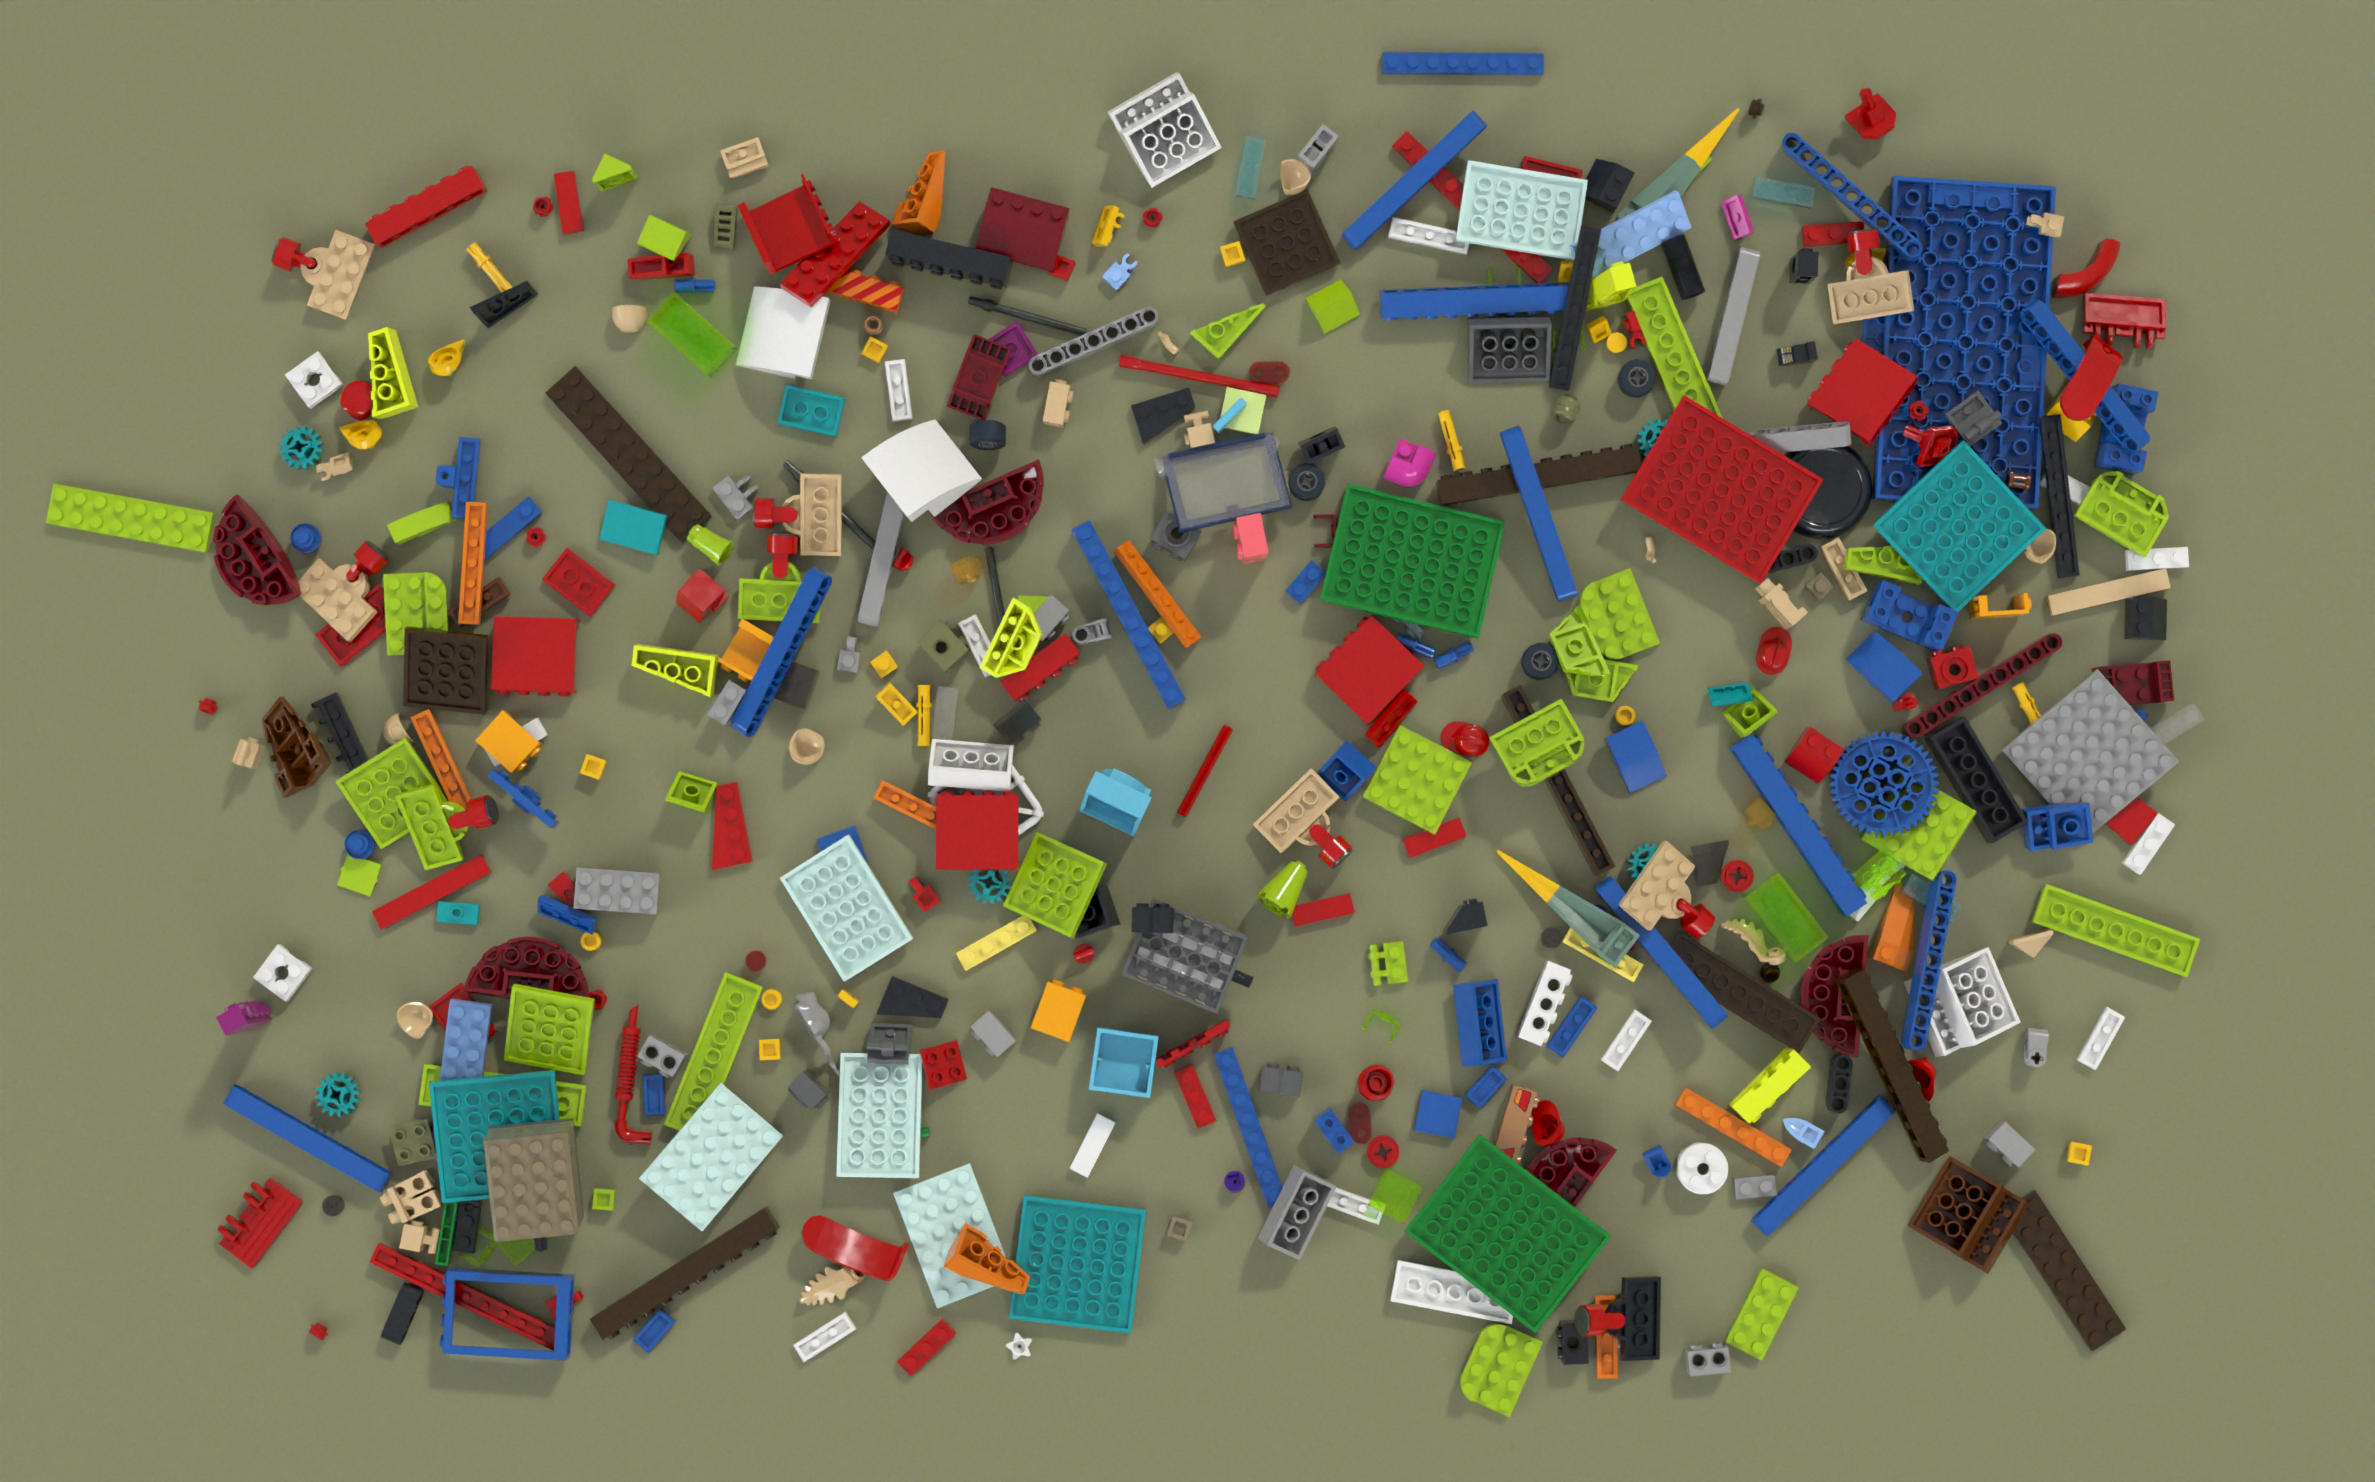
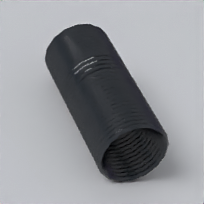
[1661,234,1706,300]

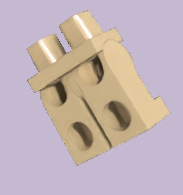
[1755,578,1808,630]
[380,1169,445,1224]

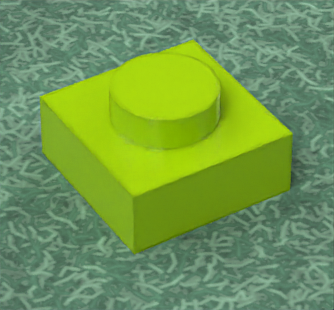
[592,1188,616,1211]

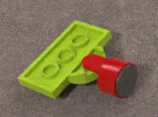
[738,532,821,623]
[395,783,499,870]

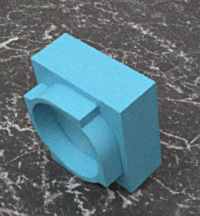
[1079,768,1152,837]
[1089,1027,1159,1098]

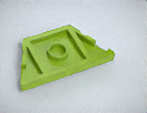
[1548,605,1610,677]
[1565,659,1638,703]

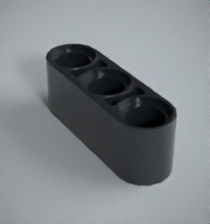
[1767,544,1818,574]
[1826,1053,1853,1114]
[381,1282,424,1345]

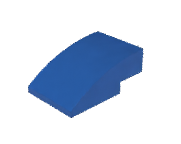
[1845,631,1922,703]
[1604,720,1667,794]
[2021,803,2093,851]

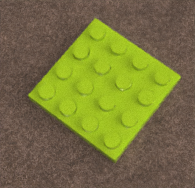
[1362,725,1472,835]
[335,737,449,849]
[1861,776,1977,882]
[1003,832,1107,939]
[504,984,595,1075]

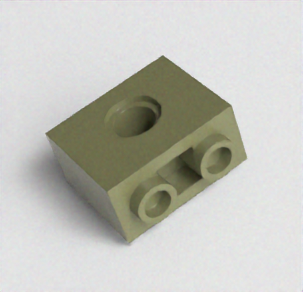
[917,620,970,673]

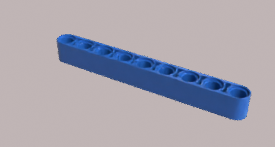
[1341,110,1488,250]
[1782,133,1923,261]
[2020,300,2150,454]
[1500,425,1578,602]
[731,567,832,737]
[1901,870,1957,1050]
[1594,876,1728,1029]
[223,1084,392,1192]
[1751,1095,1896,1236]

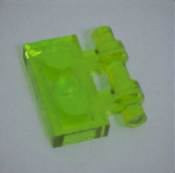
[1853,848,1907,901]

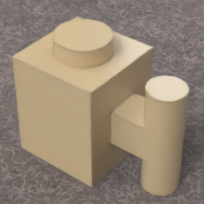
[1184,410,1215,448]
[232,736,265,769]
[399,1219,441,1254]

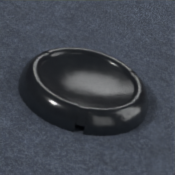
[1784,446,1872,539]

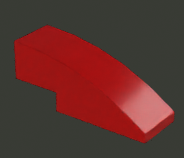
[627,253,695,279]

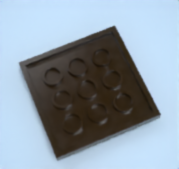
[1233,189,1340,296]
[403,626,488,715]

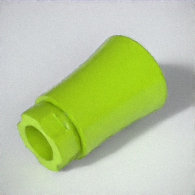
[687,524,734,566]

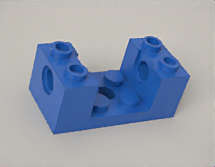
[2094,383,2159,475]
[1860,580,1958,652]

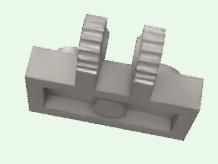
[713,475,759,520]

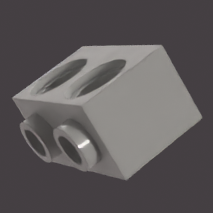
[1297,124,1339,173]
[637,1034,688,1078]
[1684,1342,1731,1376]

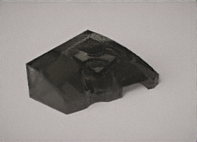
[1691,840,1729,887]

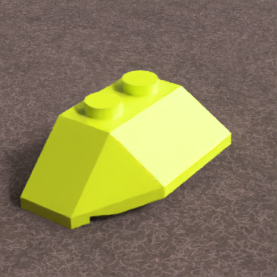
[979,598,1043,678]

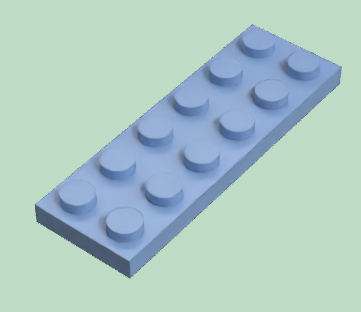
[1569,190,1692,280]

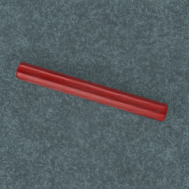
[1177,725,1233,817]

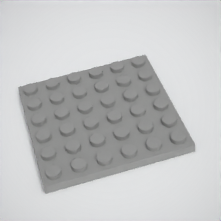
[2001,669,2179,834]

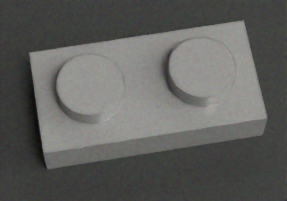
[1733,1174,1777,1199]

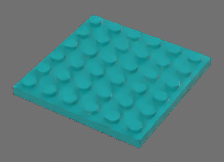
[1872,440,2046,612]
[429,1070,560,1203]
[1009,1195,1146,1333]

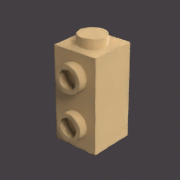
[1043,379,1074,428]

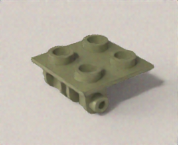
[388,1118,437,1166]

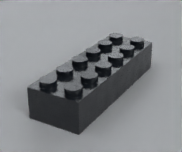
[886,229,1012,290]
[1924,717,2028,843]

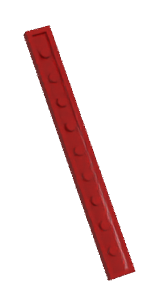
[1392,131,1553,283]
[369,1243,555,1351]

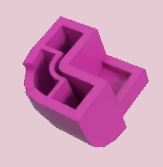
[1383,438,1436,488]

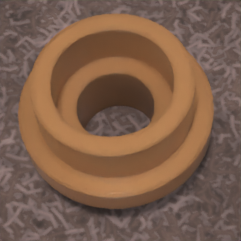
[863,315,884,335]

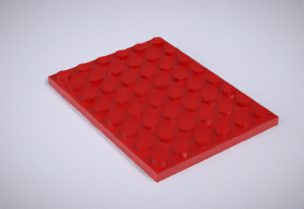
[1620,395,1824,584]

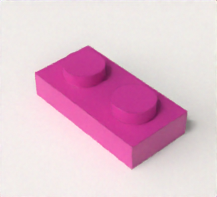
[1721,194,1754,240]

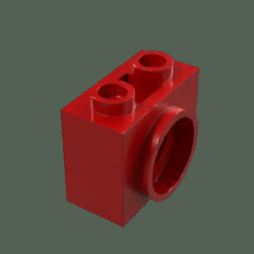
[1926,644,1979,690]

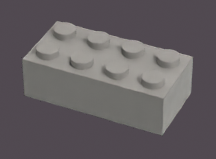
[573,867,661,914]
[1258,1165,1337,1260]

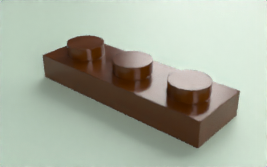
[447,577,511,628]

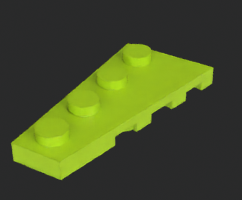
[1843,546,1922,585]

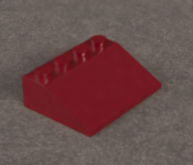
[975,187,1069,272]

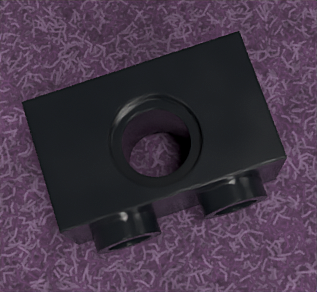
[1789,248,1819,284]
[1298,426,1345,464]
[1556,1320,1589,1365]

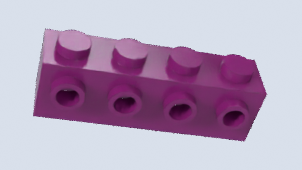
[216,1001,272,1036]

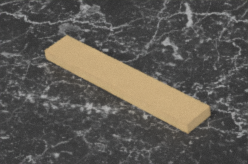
[2046,568,2171,616]

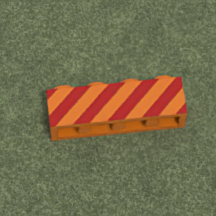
[826,269,905,314]

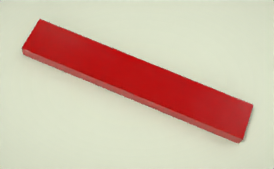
[372,854,492,929]

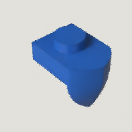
[1642,1145,1671,1178]

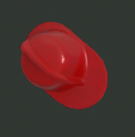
[1756,627,1792,675]
[1441,721,1489,757]
[1907,1057,1936,1102]
[1531,1100,1565,1146]

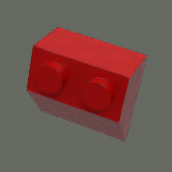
[1784,727,1845,784]

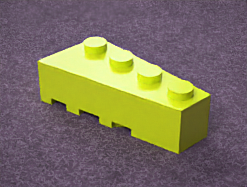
[1585,261,1636,312]
[368,327,418,419]
[631,644,719,697]
[1728,1047,1811,1124]

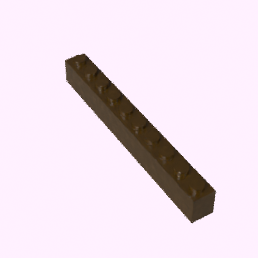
[1436,444,1641,506]
[1500,685,1616,876]
[1835,968,1949,1163]
[590,1206,780,1340]

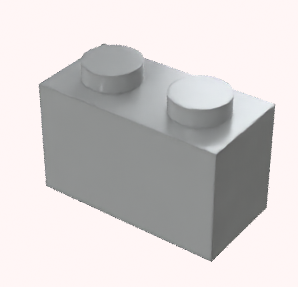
[1034,595,1069,641]
[707,680,747,726]
[971,1010,1017,1057]
[1984,1120,2035,1168]

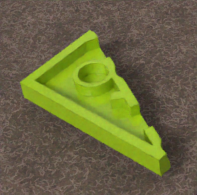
[1190,303,1266,360]

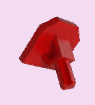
[1845,88,1896,140]
[1903,425,1958,467]

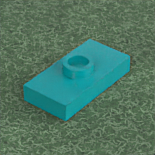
[1707,683,1752,706]
[436,901,480,925]

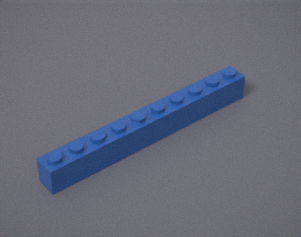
[1380,282,1569,321]
[1072,520,1186,710]
[1729,733,1867,917]

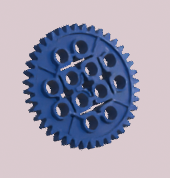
[1829,731,1939,838]

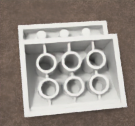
[1107,72,1222,188]
[736,287,831,380]
[861,420,982,522]
[1904,947,2021,1057]

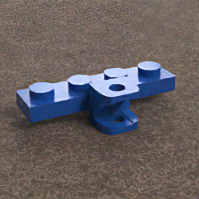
[436,437,481,519]
[487,769,559,828]

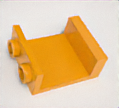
[1969,593,2032,619]
[717,619,774,683]
[475,710,543,774]
[1031,979,1086,1042]

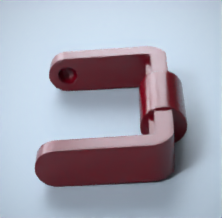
[1313,514,1338,548]

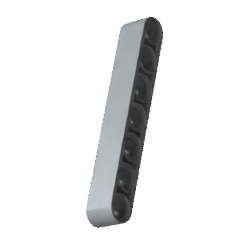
[1706,247,1760,386]
[1029,307,1159,377]
[858,491,905,627]

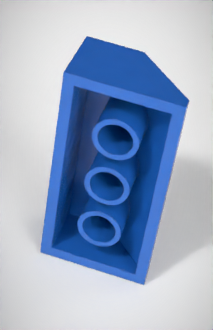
[1453,979,1507,1066]

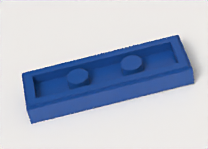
[537,895,596,935]
[1546,996,1598,1058]

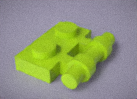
[1368,941,1408,986]

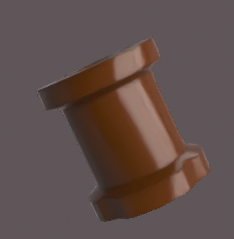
[2005,470,2031,491]

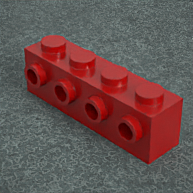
[1000,633,1080,702]

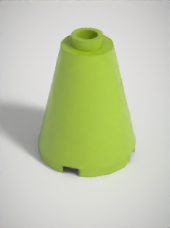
[1256,860,1308,919]

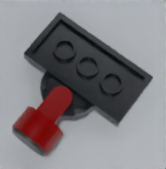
[1574,1276,1661,1361]

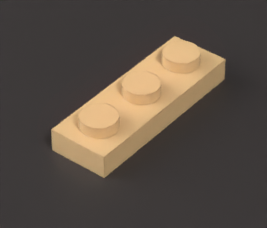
[1819,537,1867,601]

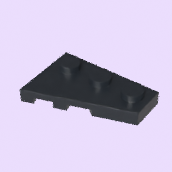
[470,281,538,329]
[1131,388,1195,445]
[877,976,949,1018]

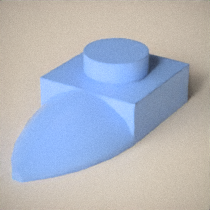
[1783,1118,1825,1150]

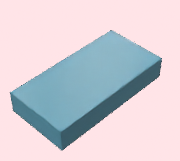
[1213,398,1247,434]

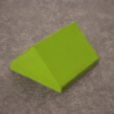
[592,153,639,192]
[637,215,692,261]
[1305,279,1360,334]
[1722,689,1778,738]
[665,771,718,813]

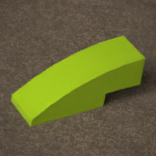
[387,501,456,545]

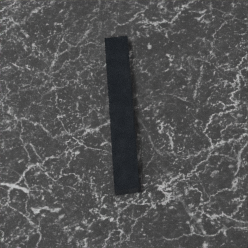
[1549,226,1601,391]
[2038,414,2080,578]

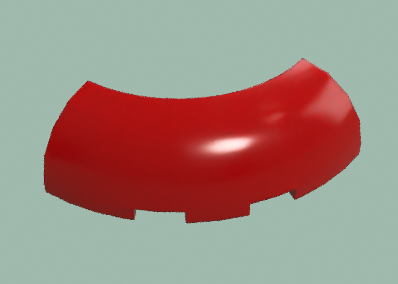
[2052,238,2121,298]

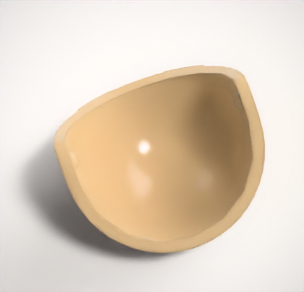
[1280,159,1311,195]
[612,305,648,333]
[2022,528,2056,564]
[383,713,415,746]
[789,728,825,765]
[397,1002,433,1039]

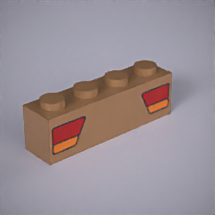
[1494,1084,1539,1164]

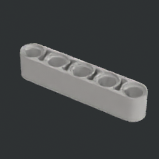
[1749,422,1852,453]

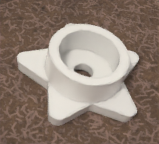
[1006,1333,1032,1360]

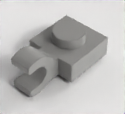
[837,636,861,673]

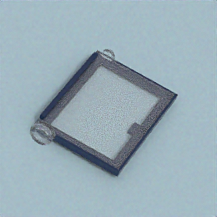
[1154,432,1292,533]

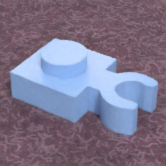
[1102,254,1137,291]

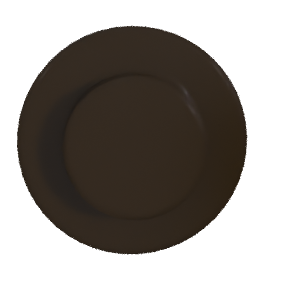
[1748,99,1765,119]
[1759,964,1780,983]

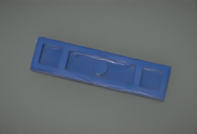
[484,496,543,561]

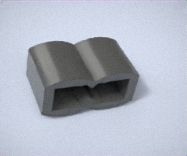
[1259,1063,1303,1097]

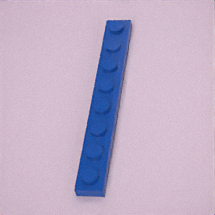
[1382,52,1544,75]
[1214,1047,1283,1209]

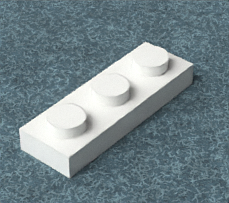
[2125,547,2189,571]
[2122,813,2175,875]

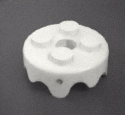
[1676,1142,1728,1195]

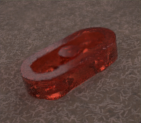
[1249,362,1290,383]
[1349,1102,1372,1144]

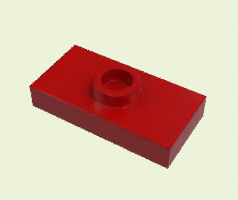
[548,871,582,911]

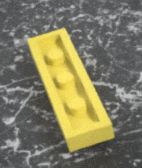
[956,916,1037,971]
[1562,927,1644,982]

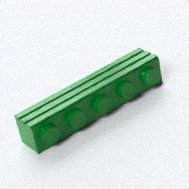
[435,1202,459,1266]

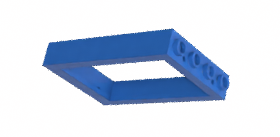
[440,1268,575,1361]

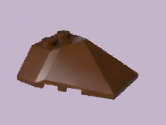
[262,696,332,798]

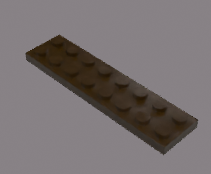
[1670,931,1820,1054]
[2013,1190,2126,1352]

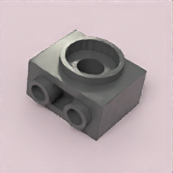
[1150,511,1202,562]
[788,1069,830,1110]

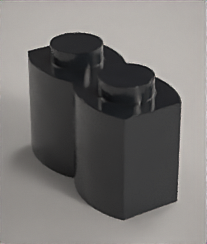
[1131,903,1174,933]

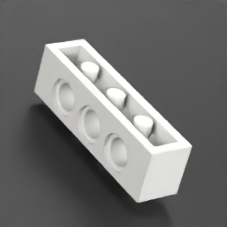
[1516,960,1572,1046]

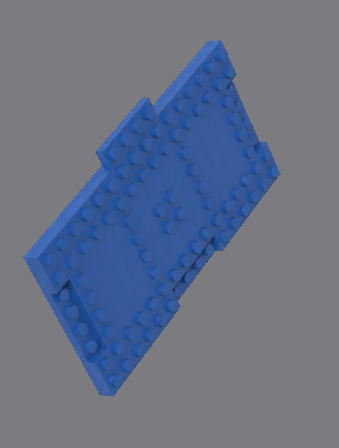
[1861,176,2056,510]

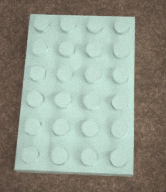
[1455,160,1588,261]
[780,835,914,982]
[836,1053,923,1178]
[639,1083,783,1231]
[893,1163,1006,1308]

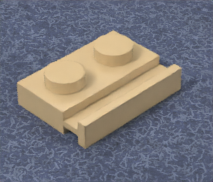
[720,137,769,180]

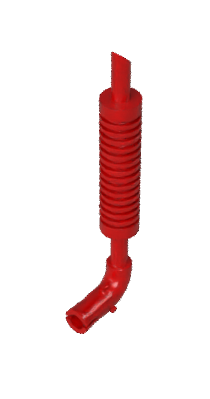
[614,1004,652,1145]

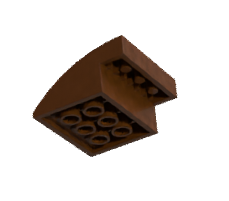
[1908,1156,2030,1274]

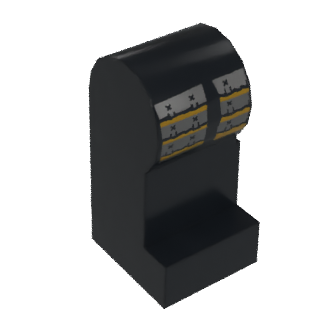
[1776,341,1818,366]

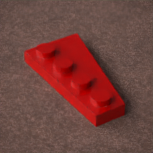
[712,782,753,870]
[1155,1019,1231,1068]

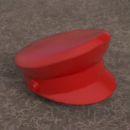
[340,381,373,420]
[1357,1065,1394,1101]

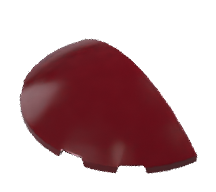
[928,459,1044,545]
[213,494,301,605]
[1801,935,1869,1058]
[464,937,589,999]
[1526,1137,1617,1207]

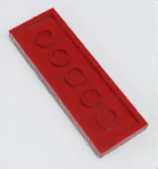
[780,201,891,308]

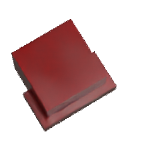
[675,569,729,624]

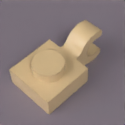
[2026,212,2064,238]
[316,452,353,481]

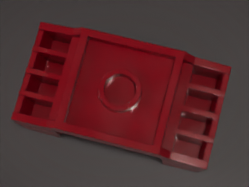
[947,334,1012,420]
[2092,660,2175,705]

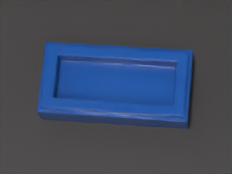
[1464,1065,1507,1109]
[643,1074,666,1116]
[633,1308,676,1353]

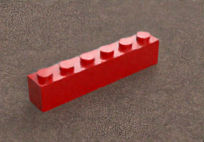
[365,166,488,248]

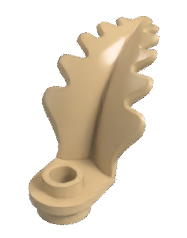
[1720,919,1786,965]
[800,1266,866,1306]

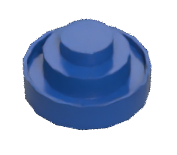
[290,523,322,554]
[344,829,376,859]

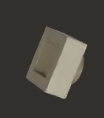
[1805,572,1834,601]
[1167,1215,1193,1242]

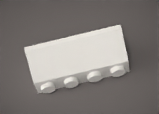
[928,739,1014,792]

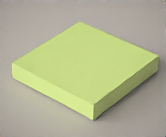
[1220,387,1266,435]

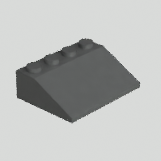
[1467,316,1552,383]

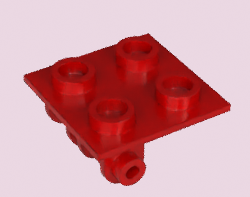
[919,1040,967,1090]

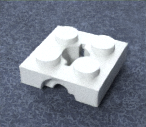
[285,351,344,409]
[253,944,313,1002]

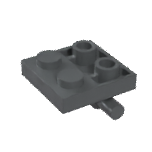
[1944,391,2002,446]
[867,1023,912,1065]

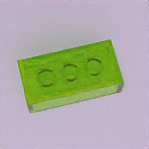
[646,291,737,379]
[1742,872,1829,963]

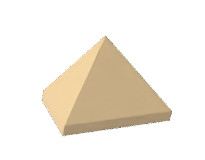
[2008,929,2053,958]

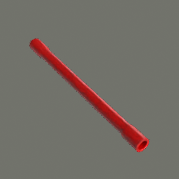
[1119,355,1280,398]

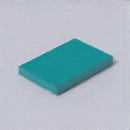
[777,384,846,438]
[599,500,668,555]

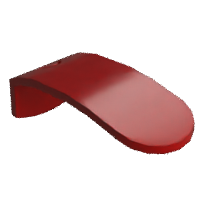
[2060,335,2123,421]
[801,1215,909,1282]

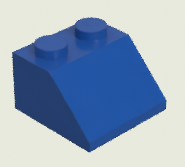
[1317,740,1377,802]

